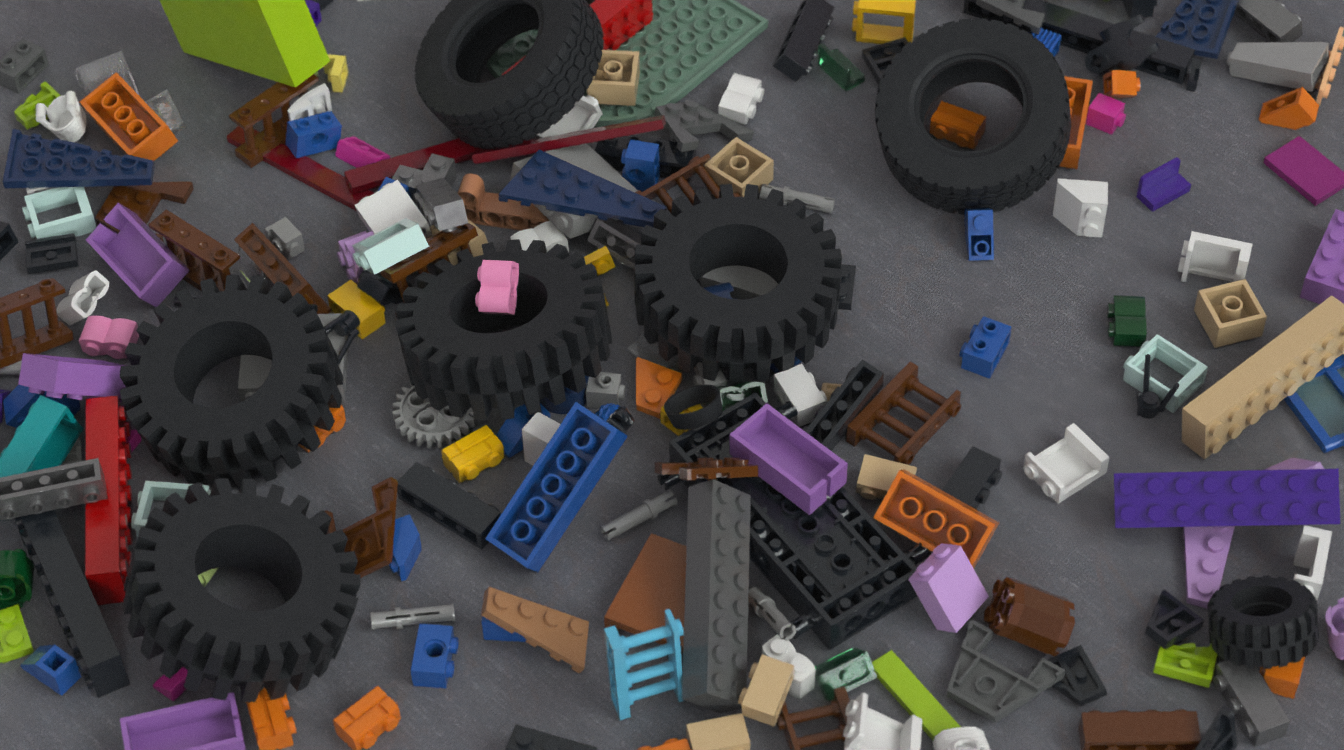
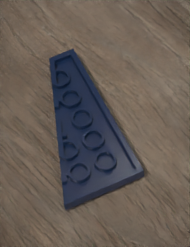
[1155,0,1238,59]
[3,129,155,188]
[499,149,666,227]

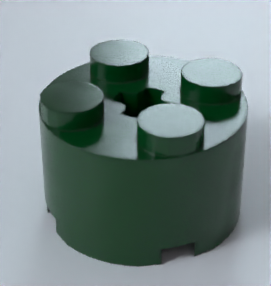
[0,549,34,610]

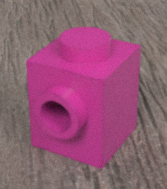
[1086,93,1126,135]

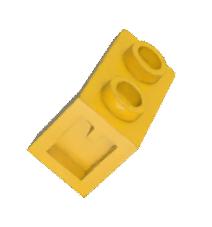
[584,246,616,306]

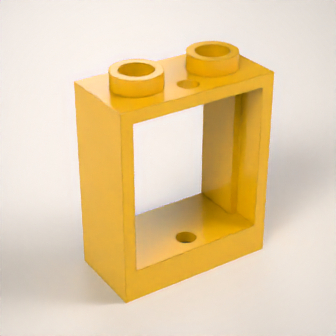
[852,0,916,44]

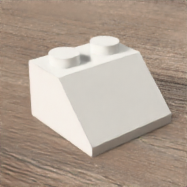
[1053,179,1108,237]

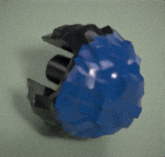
[595,403,635,434]

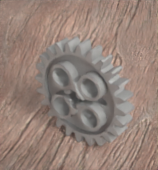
[392,383,475,448]

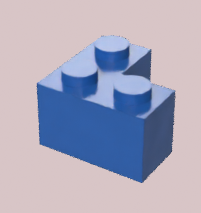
[3,385,81,428]

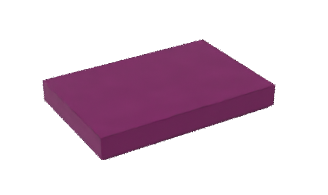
[1263,136,1344,206]

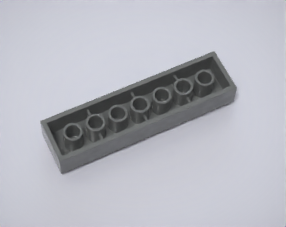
[682,479,751,713]

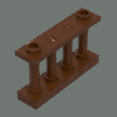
[229,74,319,168]
[635,154,741,213]
[148,209,247,291]
[234,223,332,314]
[380,223,478,317]
[0,278,74,369]
[846,361,961,465]
[776,687,850,750]

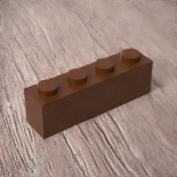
[1078,709,1201,750]

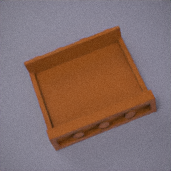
[604,533,687,653]

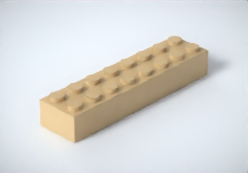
[1182,295,1344,459]

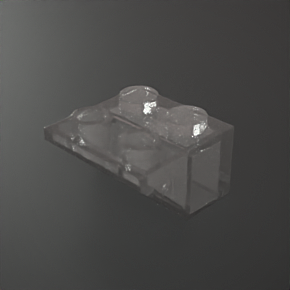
[74,51,140,96]

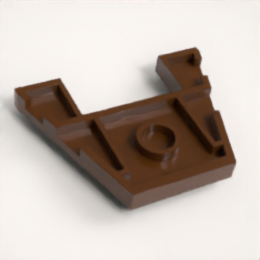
[95,181,194,242]
[655,457,758,480]
[325,477,398,578]

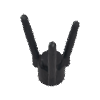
[324,310,360,365]
[1136,354,1179,419]

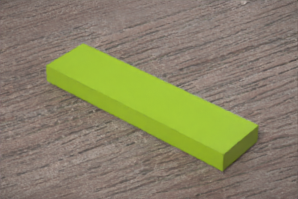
[869,650,961,741]

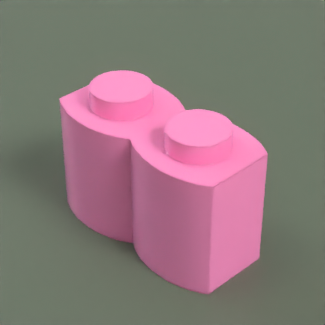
[475,260,519,315]
[79,316,139,359]

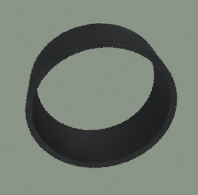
[664,384,723,430]

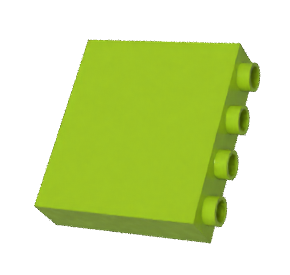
[160,0,330,88]

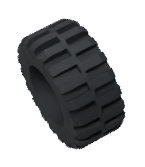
[1207,575,1319,669]

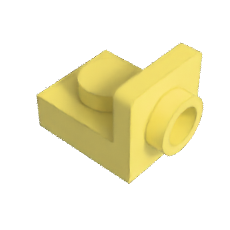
[323,55,348,93]

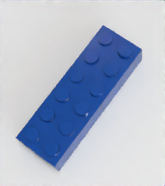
[485,402,628,572]

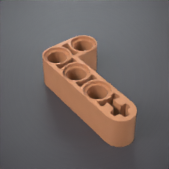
[458,174,550,231]

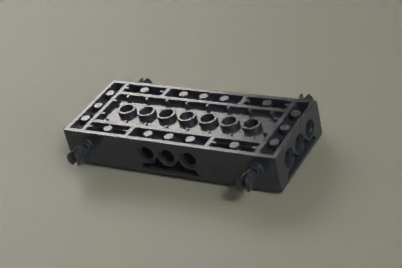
[658,392,930,650]

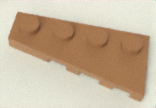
[481,587,589,674]

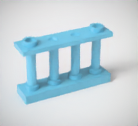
[604,609,684,720]

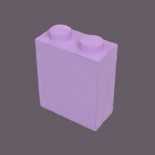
[908,543,989,633]

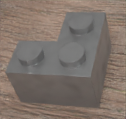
[392,154,457,203]

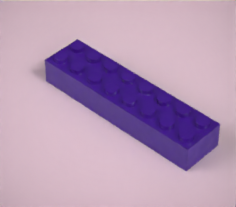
[1114,469,1340,528]

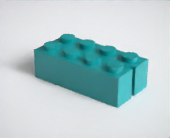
[0,395,83,478]

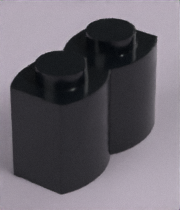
[357,270,412,305]

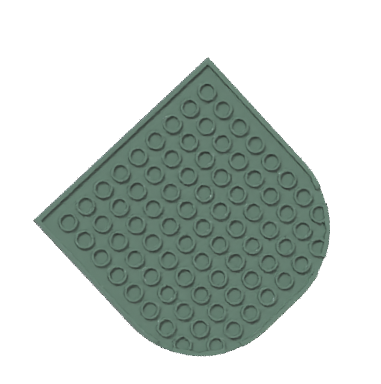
[486,0,768,127]

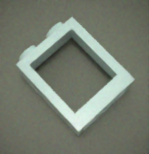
[22,187,96,239]
[352,218,429,275]
[1123,334,1208,413]
[131,481,210,537]

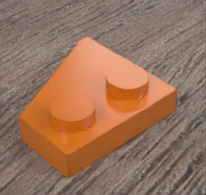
[636,357,683,419]

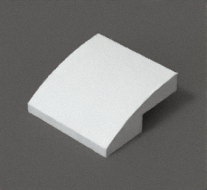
[288,83,333,121]

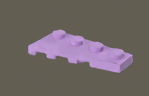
[1183,526,1235,609]

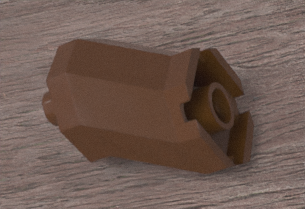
[984,577,1075,656]

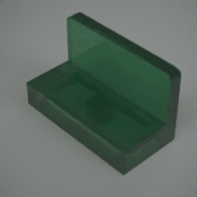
[818,43,865,92]
[815,647,877,701]

